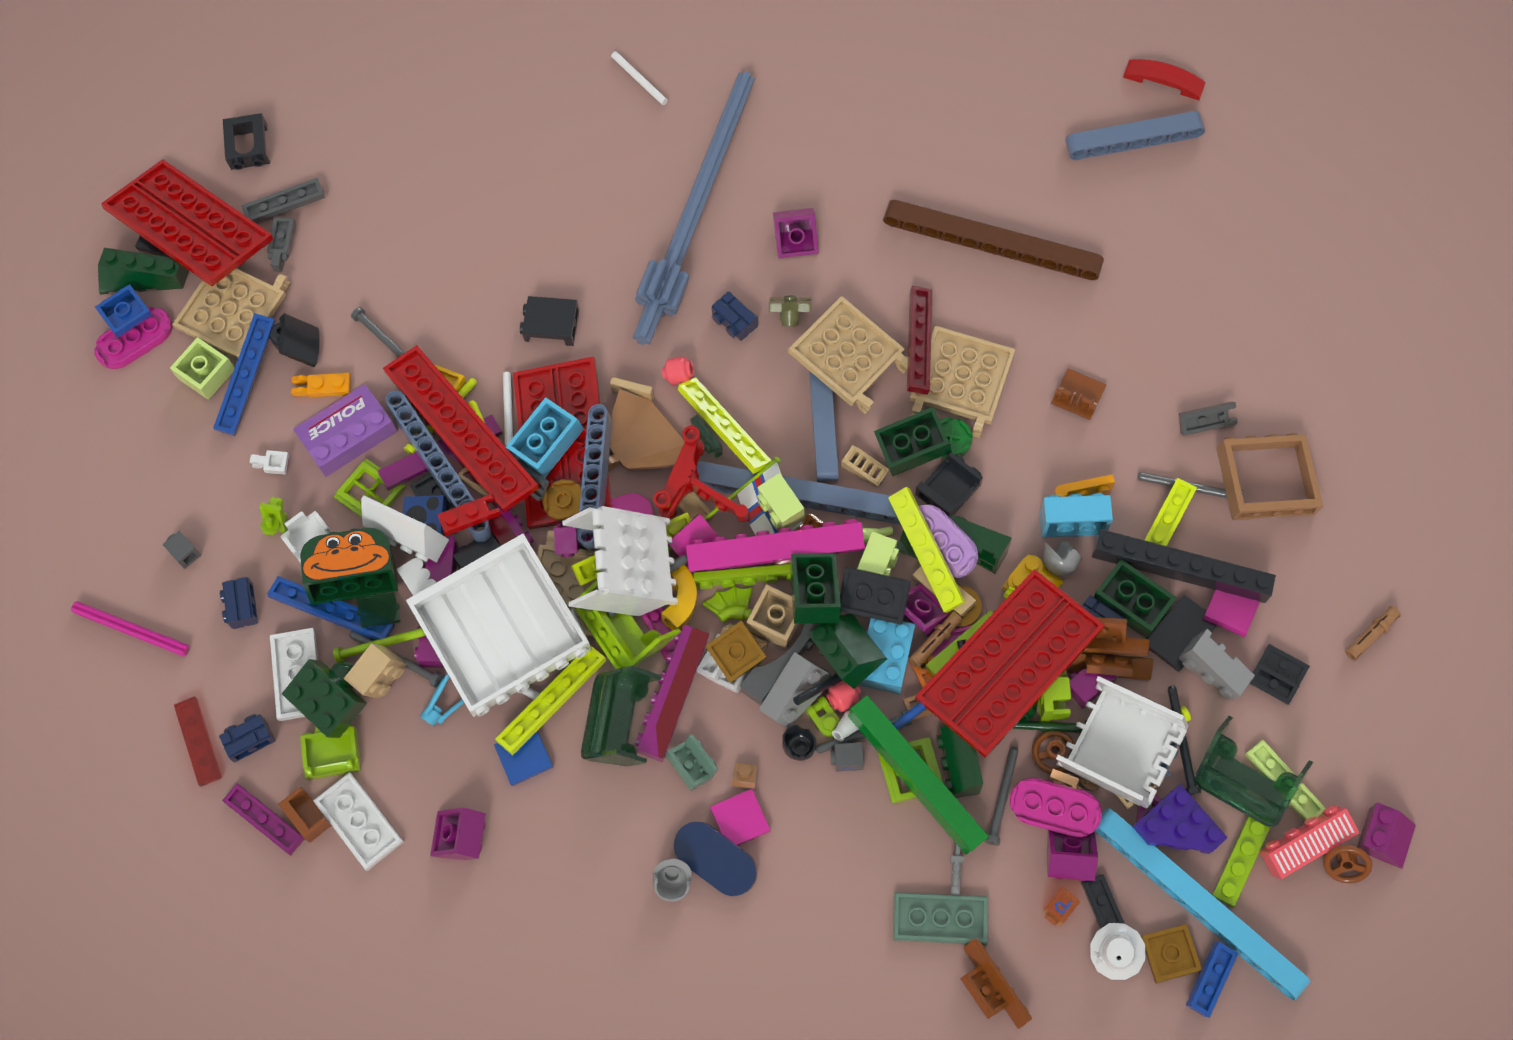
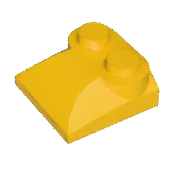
[1002,554,1064,592]

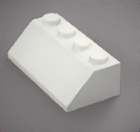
[361,495,449,563]

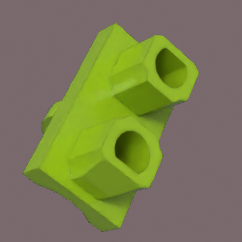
[259,497,288,535]

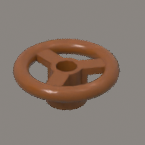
[1032,731,1075,774]
[1323,845,1372,883]

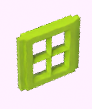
[333,458,406,518]
[877,737,943,804]

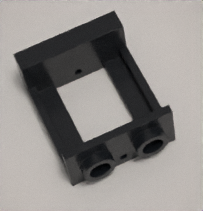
[223,113,270,170]

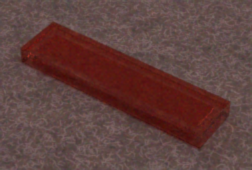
[174,696,222,787]

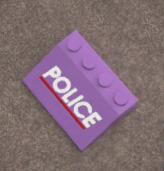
[293,384,398,477]

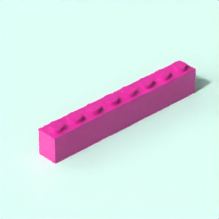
[686,519,865,573]

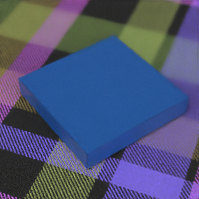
[494,731,553,786]

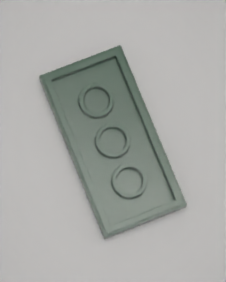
[893,892,988,945]

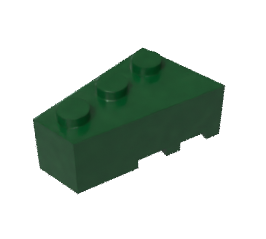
[950,515,1012,574]

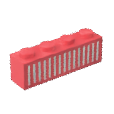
[1259,805,1359,879]

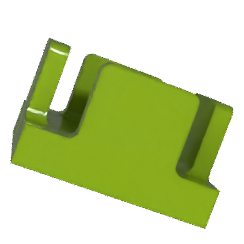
[1038,671,1071,722]

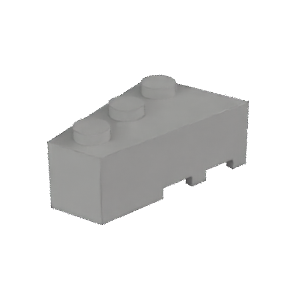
[1178,629,1255,700]
[759,652,833,728]

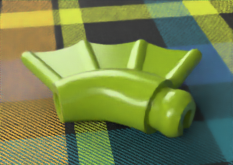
[702,586,753,623]

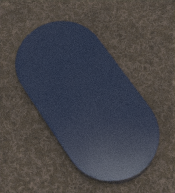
[674,822,757,896]

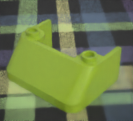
[575,580,681,672]

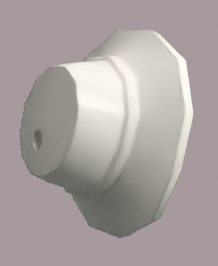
[1090,923,1145,980]

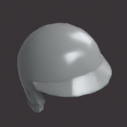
[1042,541,1082,576]
[652,859,692,901]

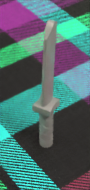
[950,803,964,895]

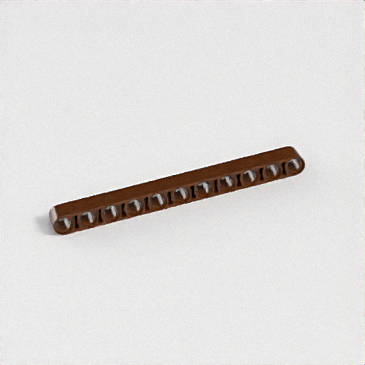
[883,200,1104,280]

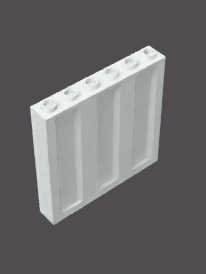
[406,534,591,717]

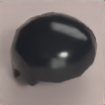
[782,724,816,761]

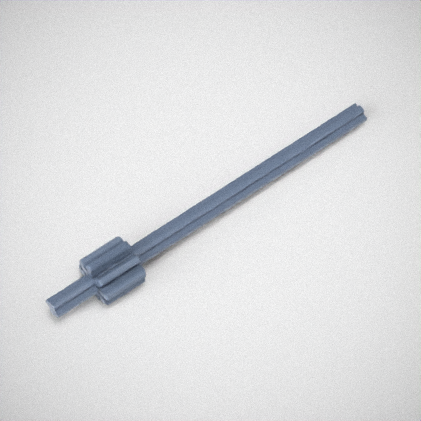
[633,71,755,345]

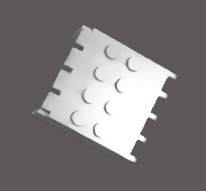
[562,506,678,616]
[1056,676,1189,808]

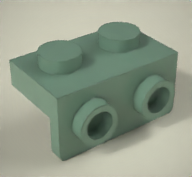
[665,734,718,791]

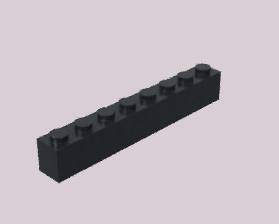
[1092,529,1276,603]

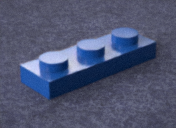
[1186,941,1238,1018]

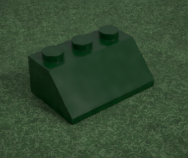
[808,613,887,689]
[936,725,983,798]

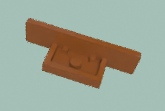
[1084,617,1150,657]
[1066,652,1154,680]
[960,938,1032,1028]

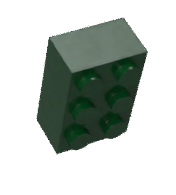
[874,406,952,477]
[790,553,841,624]
[1094,559,1177,639]
[282,659,367,738]

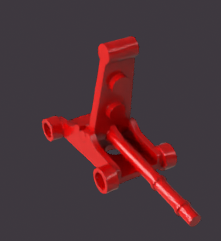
[653,425,749,522]

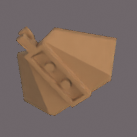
[608,389,685,473]

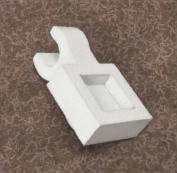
[249,450,290,475]

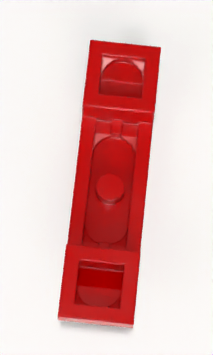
[1123,59,1206,100]

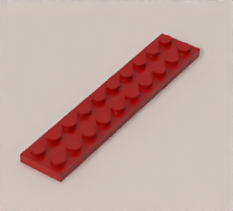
[383,345,539,513]

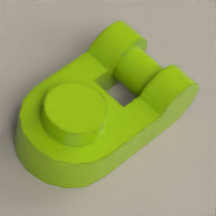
[805,695,840,737]

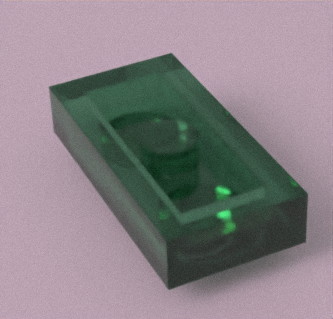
[690,415,723,459]

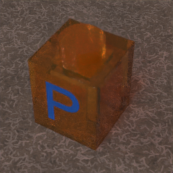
[1042,887,1081,926]

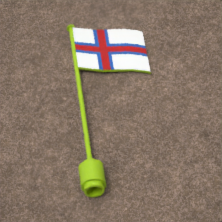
[668,457,802,551]

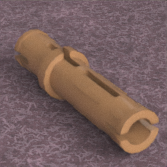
[1345,606,1401,661]
[908,611,963,668]

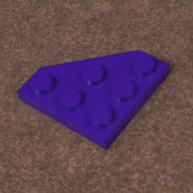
[1132,784,1228,854]

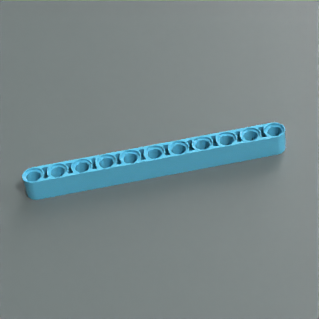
[1095,808,1311,1001]

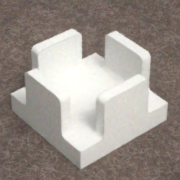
[280,511,332,563]

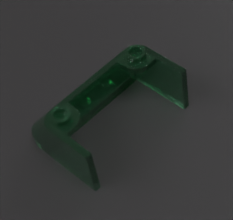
[581,665,661,766]
[1195,716,1313,827]

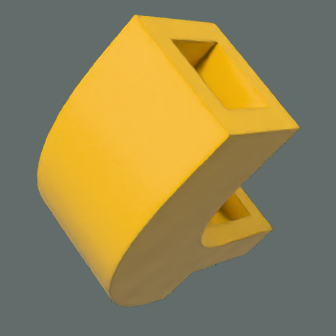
[661,565,697,631]

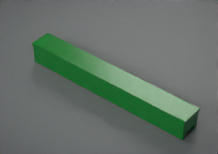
[848,695,989,855]

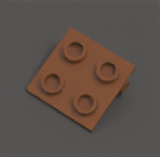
[1051,368,1107,420]

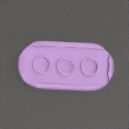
[918,505,978,578]

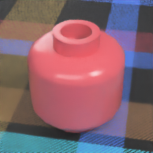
[662,356,694,385]
[826,680,862,712]

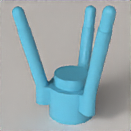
[420,674,464,726]

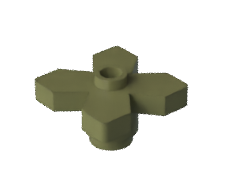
[769,295,811,326]

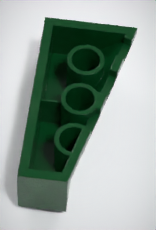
[98,248,189,295]

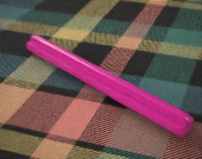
[71,601,189,656]

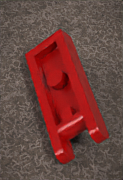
[437,494,501,536]

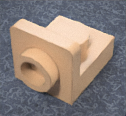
[1048,769,1081,789]

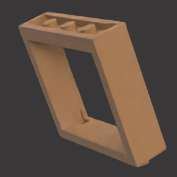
[1216,433,1323,520]

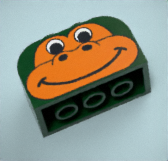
[300,528,399,605]

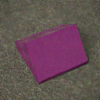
[905,583,952,637]

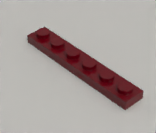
[907,285,932,395]

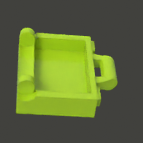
[300,725,361,780]

